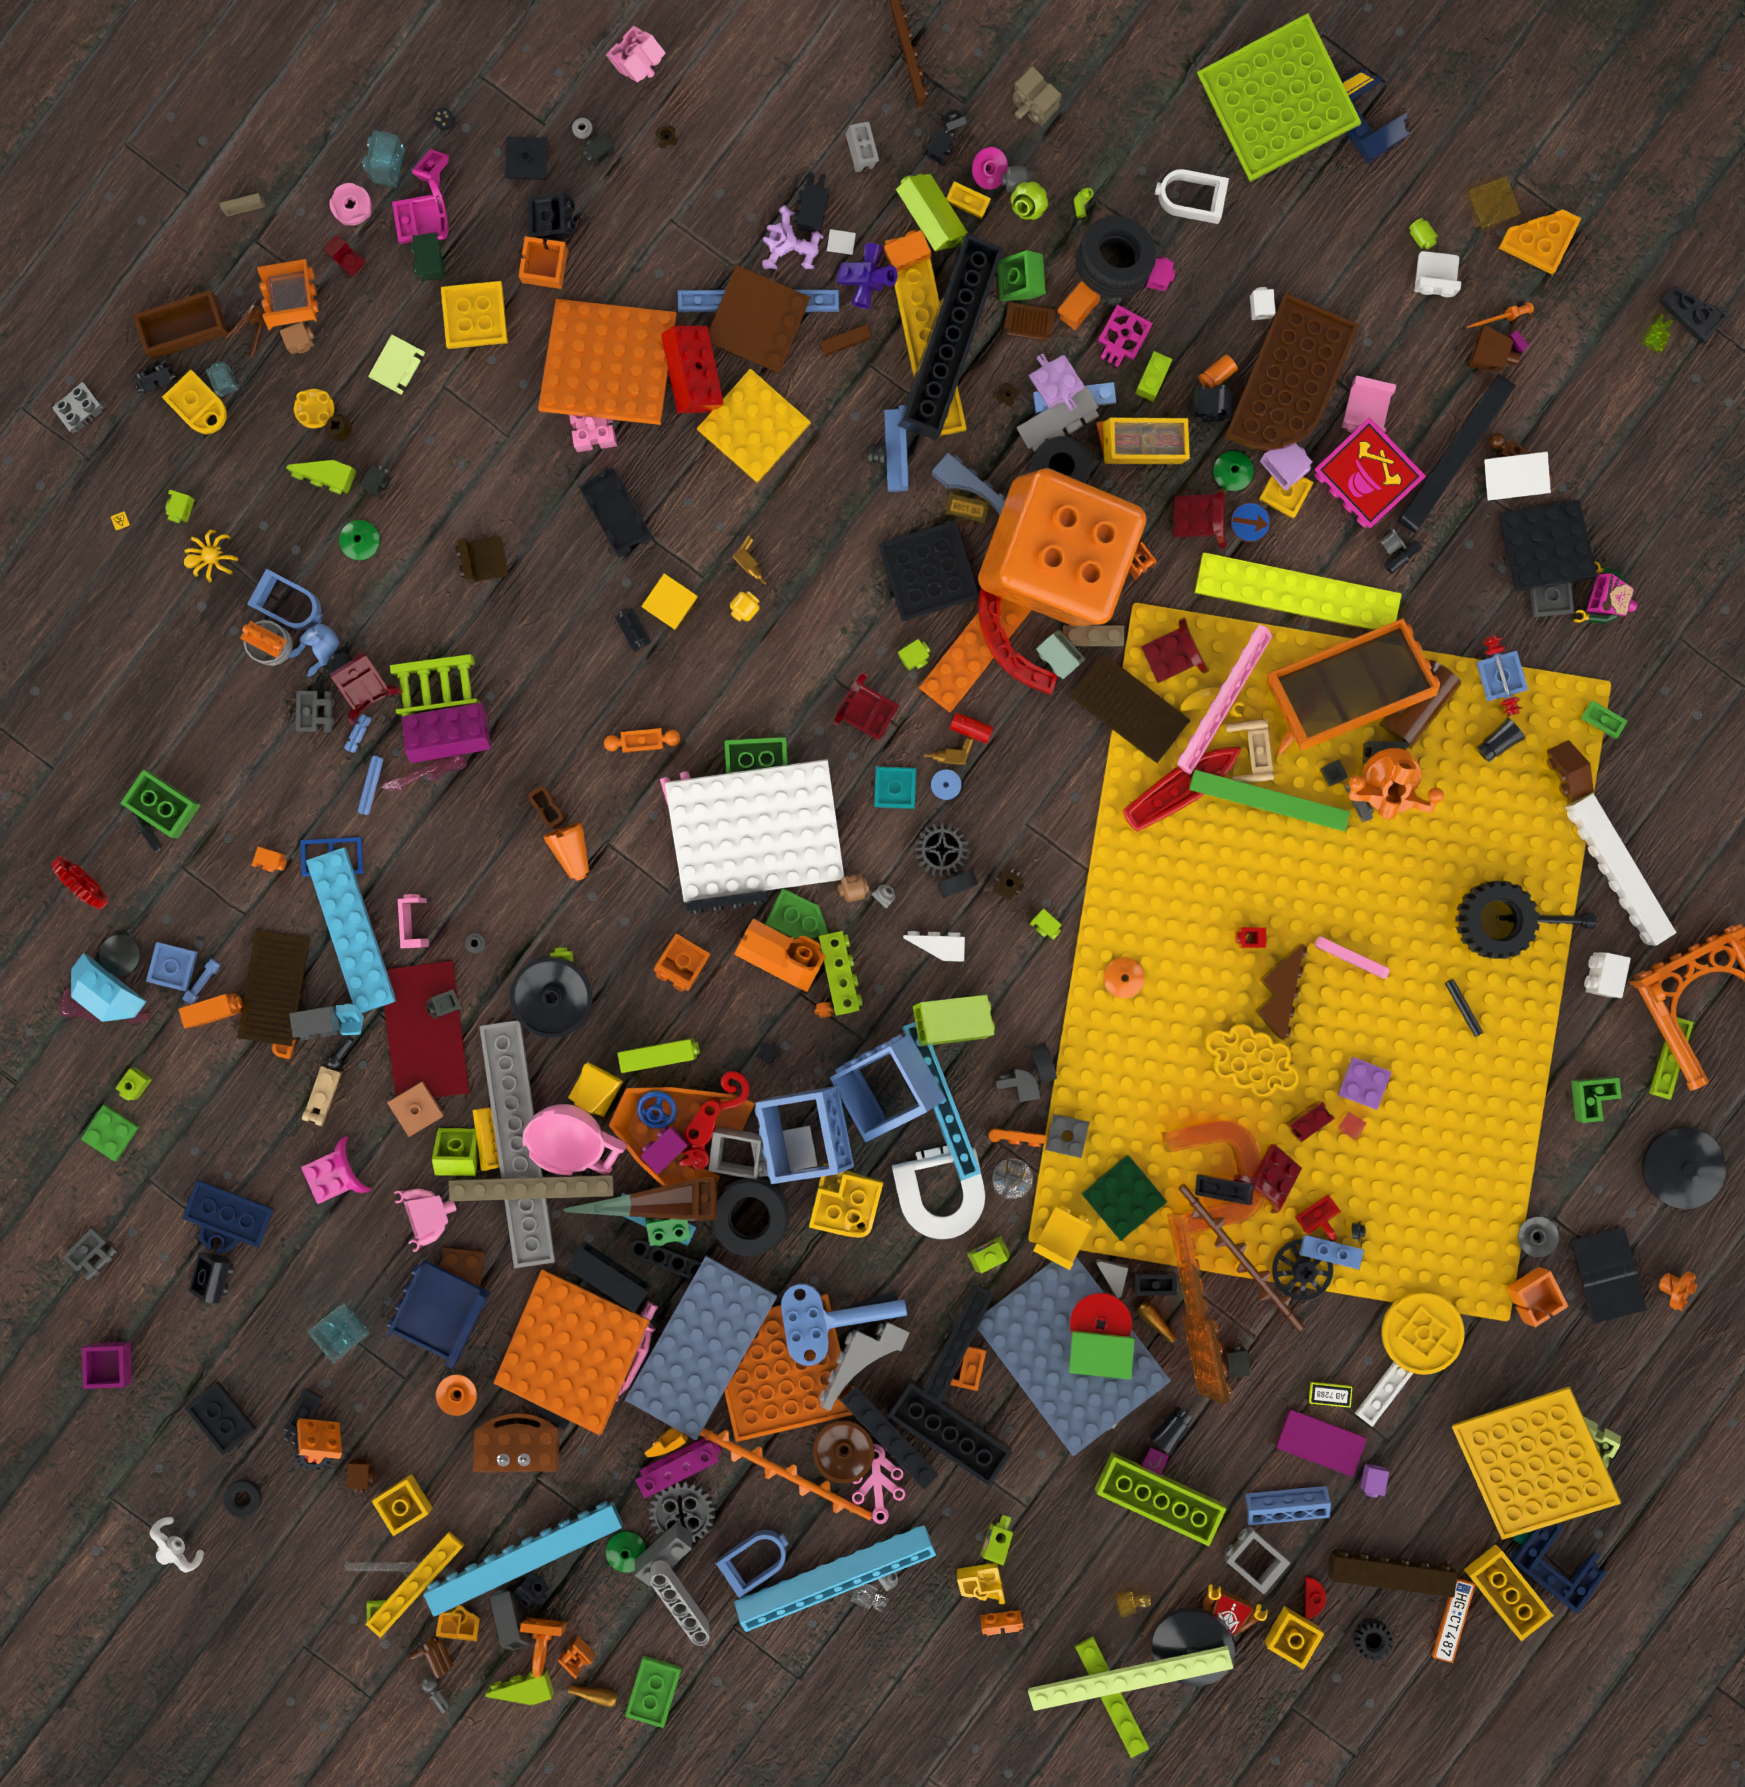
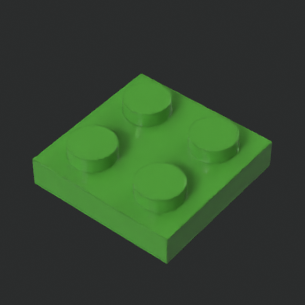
[81,1105,139,1162]

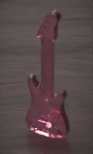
[382,754,467,791]
[59,988,151,1024]

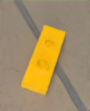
[473,1107,500,1171]

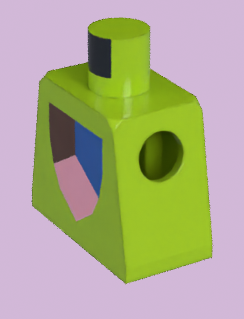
[967,1236,1010,1273]
[980,1514,1013,1565]

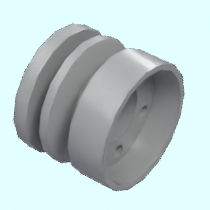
[243,620,293,666]

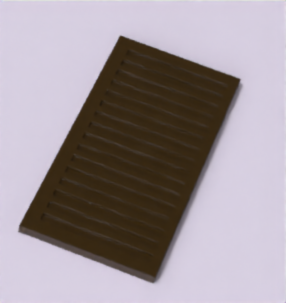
[1070,653,1190,763]
[237,929,310,1046]

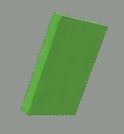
[1069,1331,1135,1379]
[625,1655,682,1728]

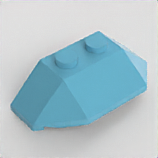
[71,953,147,1022]

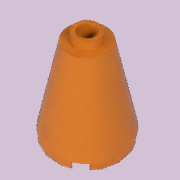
[543,822,589,881]

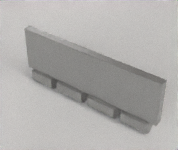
[1016,386,1099,452]

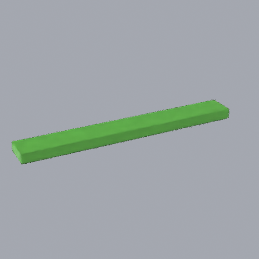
[1189,770,1350,832]

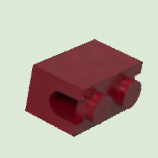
[1286,1100,1335,1142]

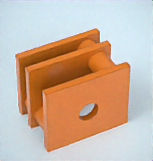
[1129,542,1157,580]
[558,1635,596,1679]

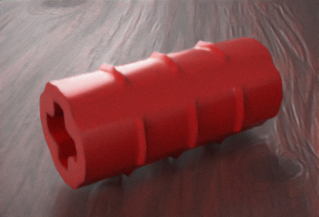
[950,712,994,744]

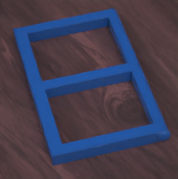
[300,837,364,877]

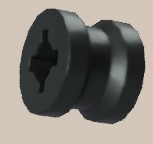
[868,444,885,465]

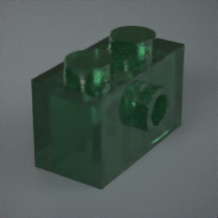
[410,232,445,281]

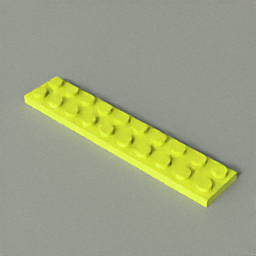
[1194,553,1402,630]

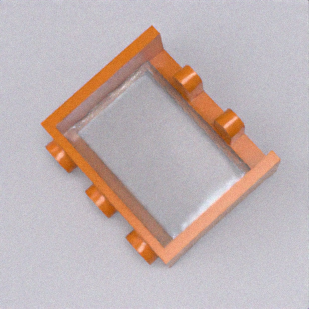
[257,259,319,330]

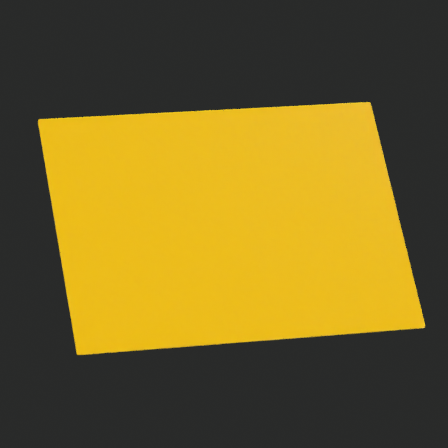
[1028,603,1611,1321]

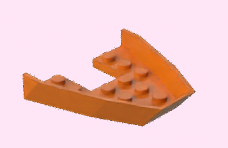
[609,1087,756,1186]

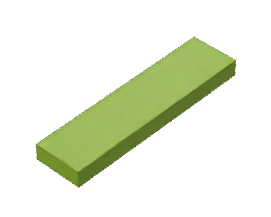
[1649,1017,1694,1100]

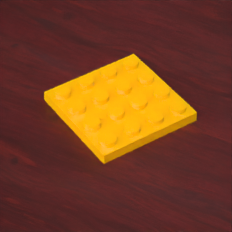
[697,369,811,483]

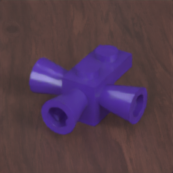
[837,243,898,309]

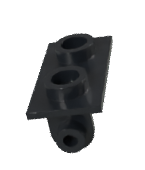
[132,363,177,394]
[615,607,652,652]

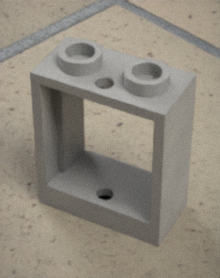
[708,1126,765,1180]
[1224,1526,1290,1594]

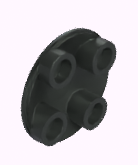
[99,935,140,975]

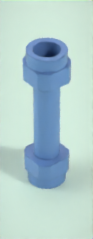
[182,958,221,1005]

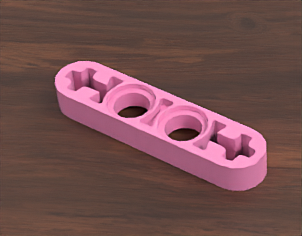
[1314,936,1390,979]

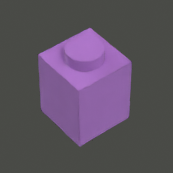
[1360,1463,1389,1498]

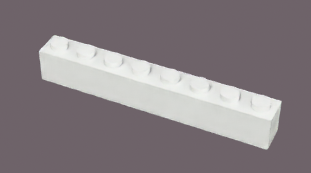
[1565,793,1676,946]

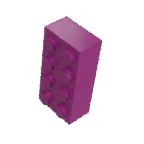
[402,702,491,763]

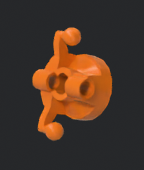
[1348,748,1444,819]

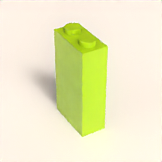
[896,174,968,251]
[913,995,995,1046]
[618,1038,700,1073]

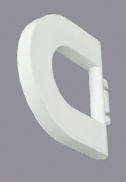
[892,1145,985,1239]

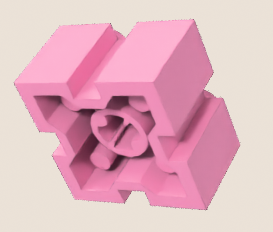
[606,26,666,82]
[569,415,617,452]

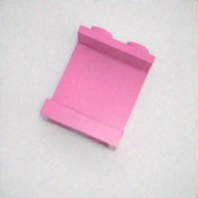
[1342,376,1396,433]
[398,894,429,948]

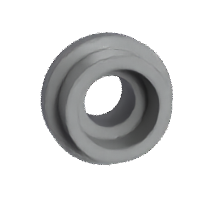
[572,118,593,139]

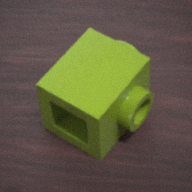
[898,639,930,671]
[115,1068,152,1101]

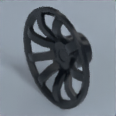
[1272,1239,1333,1300]

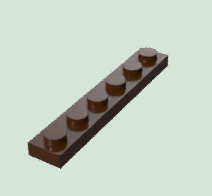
[889,0,928,107]

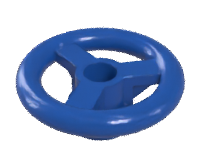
[637,1091,677,1129]

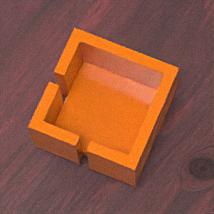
[519,236,568,289]
[1506,1267,1568,1327]

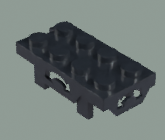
[579,467,654,558]

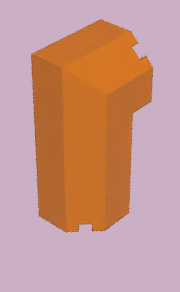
[734,919,826,992]

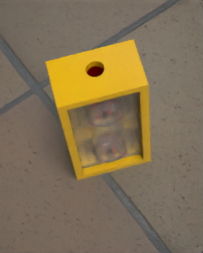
[1103,418,1190,464]

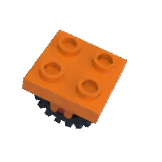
[295,1418,342,1470]

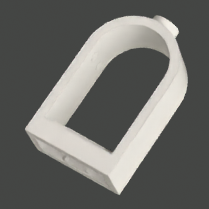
[1155,169,1229,224]

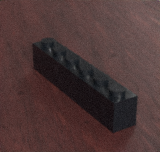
[837,1383,938,1490]

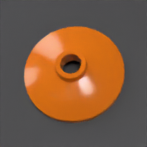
[1104,958,1144,998]
[436,1374,477,1416]

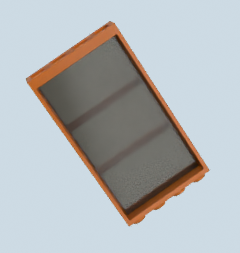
[1267,619,1440,751]

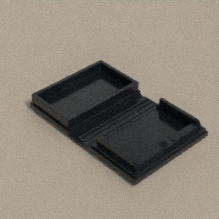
[1570,1227,1647,1324]

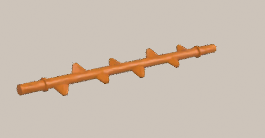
[700,1428,872,1521]

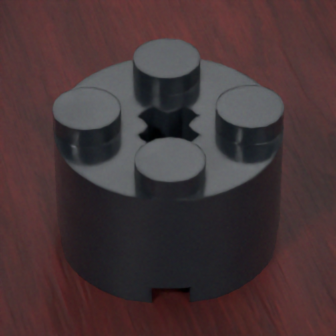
[1191,385,1232,423]

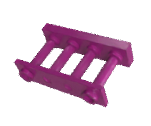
[636,1437,722,1498]

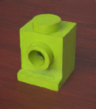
[166,489,195,523]
[1029,909,1061,940]

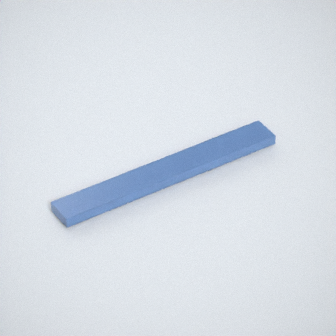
[678,290,839,312]

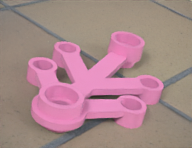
[852,1444,905,1524]

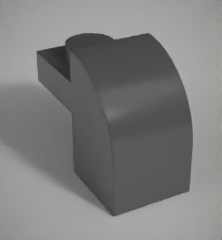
[995,1068,1040,1102]

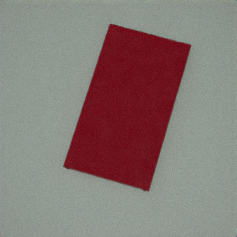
[384,960,470,1098]

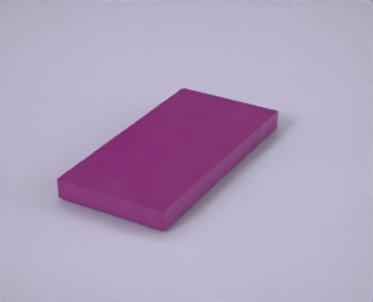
[1275,1408,1367,1477]

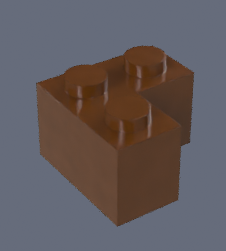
[1546,740,1594,802]

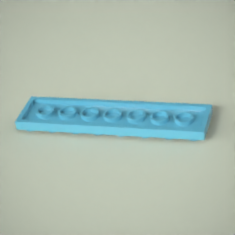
[306,848,396,1013]

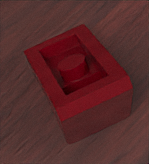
[322,235,366,277]

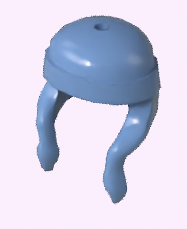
[289,624,340,677]

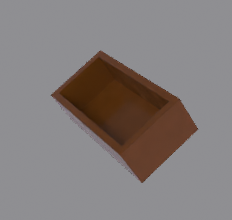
[133,290,229,359]

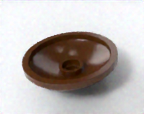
[813,1420,874,1483]

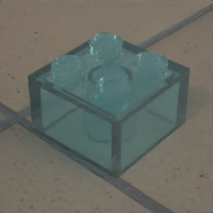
[363,130,405,188]
[307,1302,370,1363]

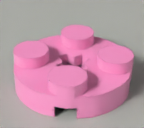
[330,183,372,226]

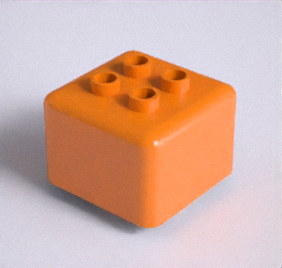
[978,468,1147,626]

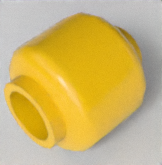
[730,591,760,622]

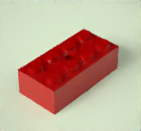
[661,326,724,413]

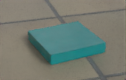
[874,767,916,809]

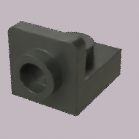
[426,990,461,1019]

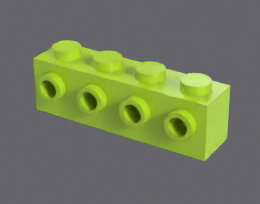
[819,931,863,1016]

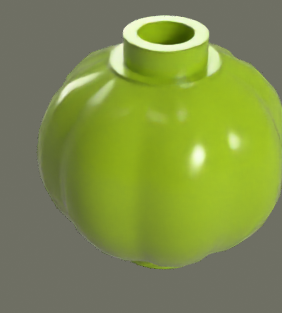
[1011,181,1048,220]

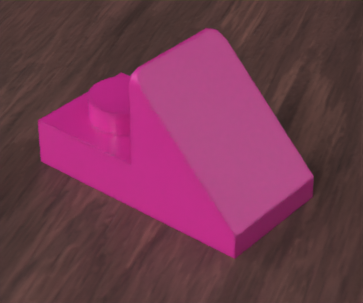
[412,149,449,186]

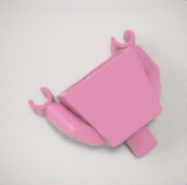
[394,1188,456,1252]

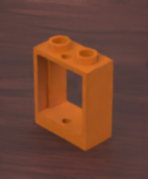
[178,993,243,1029]

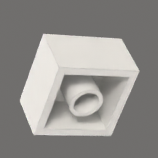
[1584,953,1631,998]

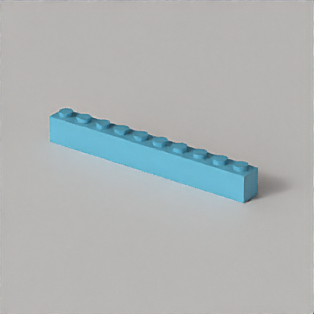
[423,1501,623,1617]
[734,1525,936,1632]

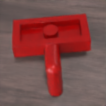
[1295,1194,1341,1242]

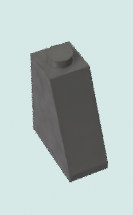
[490,1589,531,1651]

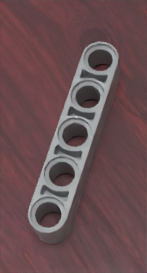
[650,1560,710,1646]

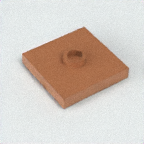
[388,1081,444,1137]

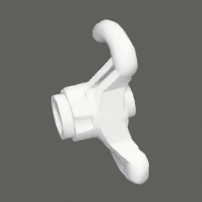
[150,1517,204,1572]

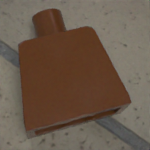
[1468,325,1521,372]

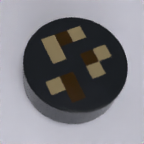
[433,108,455,130]

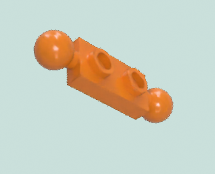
[604,728,680,753]

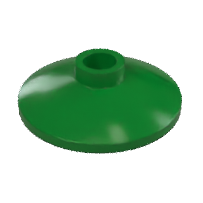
[1213,451,1254,491]
[339,520,380,560]
[606,1531,646,1573]

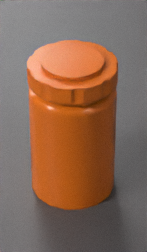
[1198,354,1238,388]

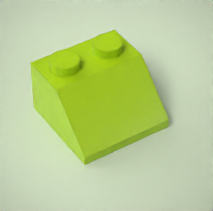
[432,1128,479,1176]

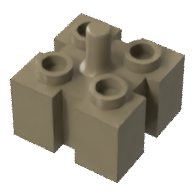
[1013,66,1062,126]

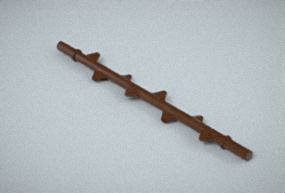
[1178,1184,1304,1331]

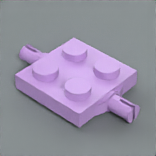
[1029,354,1084,411]

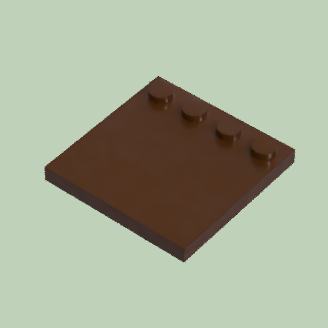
[709,265,811,374]

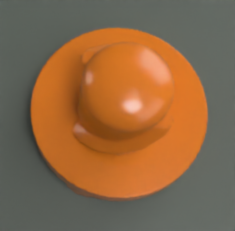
[1659,1271,1697,1311]

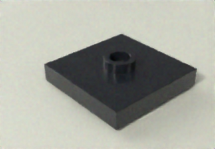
[505,137,548,180]

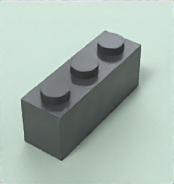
[635,1522,692,1586]

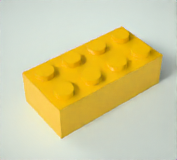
[1464,1544,1553,1641]

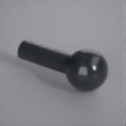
[326,1036,355,1070]

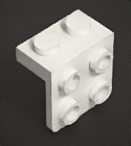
[1414,251,1461,297]

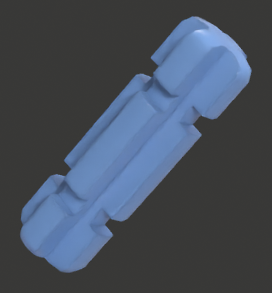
[344,714,371,753]

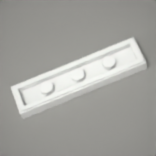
[1355,1362,1413,1427]

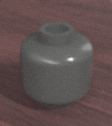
[1002,166,1031,193]

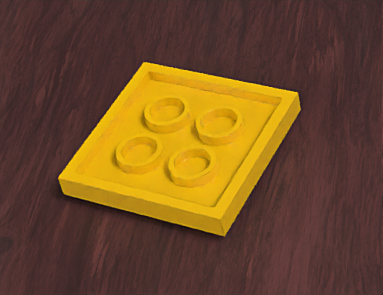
[441,281,508,349]

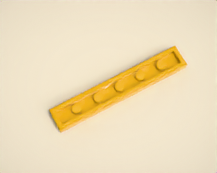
[365,1531,464,1638]

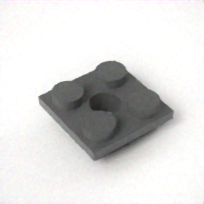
[1045,1114,1089,1158]

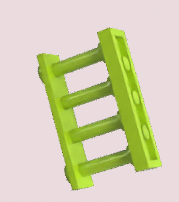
[390,654,480,716]

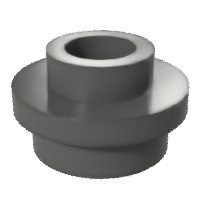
[465,933,486,953]

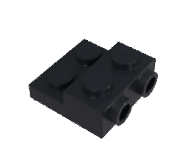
[528,192,576,240]

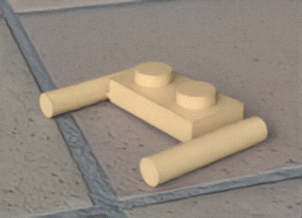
[1226,719,1274,783]

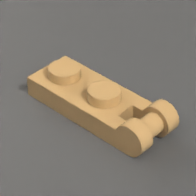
[302,1066,342,1127]

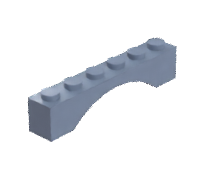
[932,453,1006,515]

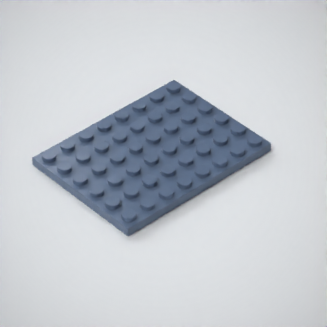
[978,1256,1171,1456]

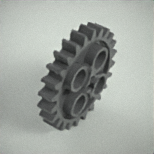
[649,1478,715,1543]

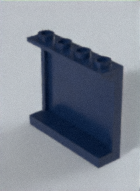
[387,1260,490,1368]

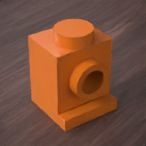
[251,847,287,872]

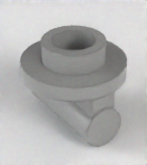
[871,885,895,908]
[878,1572,898,1591]

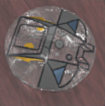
[992,1158,1033,1199]

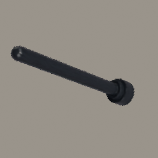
[1496,912,1596,929]

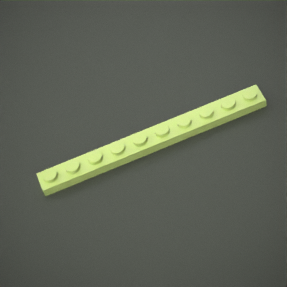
[1028,1646,1233,1711]

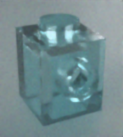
[206,362,239,397]

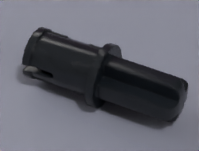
[1384,540,1422,574]

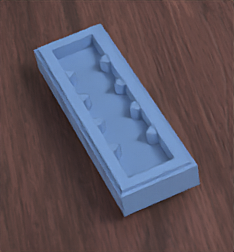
[1299,1235,1364,1269]

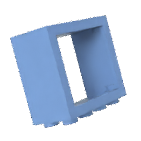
[830,1034,946,1143]

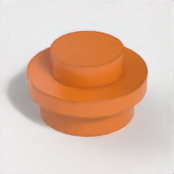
[814,1002,835,1018]

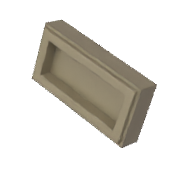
[219,193,266,216]

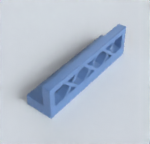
[884,405,908,492]
[1245,1486,1331,1525]

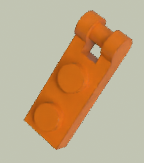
[988,1128,1046,1147]

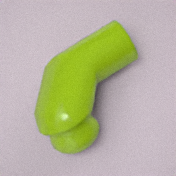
[1074,188,1093,218]

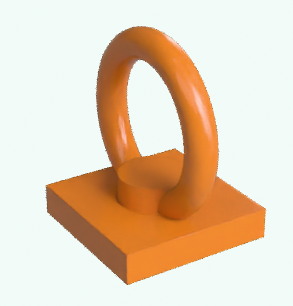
[520,1617,567,1678]

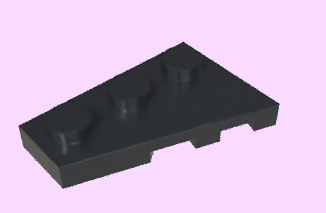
[1659,286,1731,344]

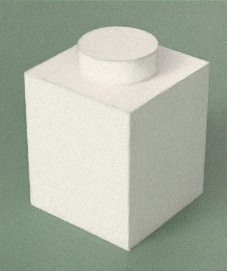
[1250,287,1275,320]

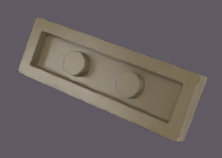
[1063,626,1124,647]

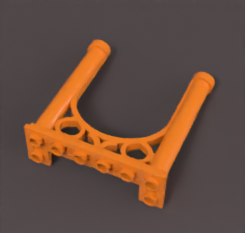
[1629,923,1745,1091]

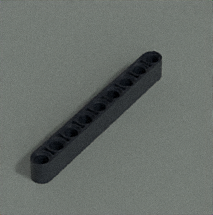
[1398,374,1516,533]

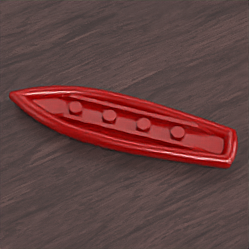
[1123,747,1241,832]

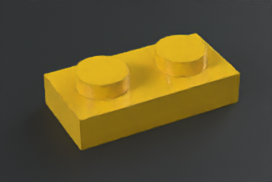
[946,181,991,219]

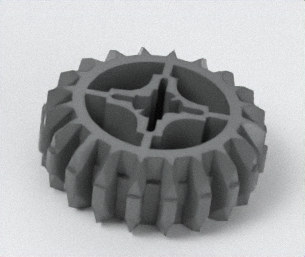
[914,822,969,877]

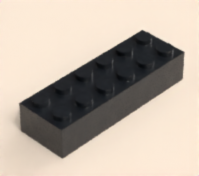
[887,1378,1013,1486]

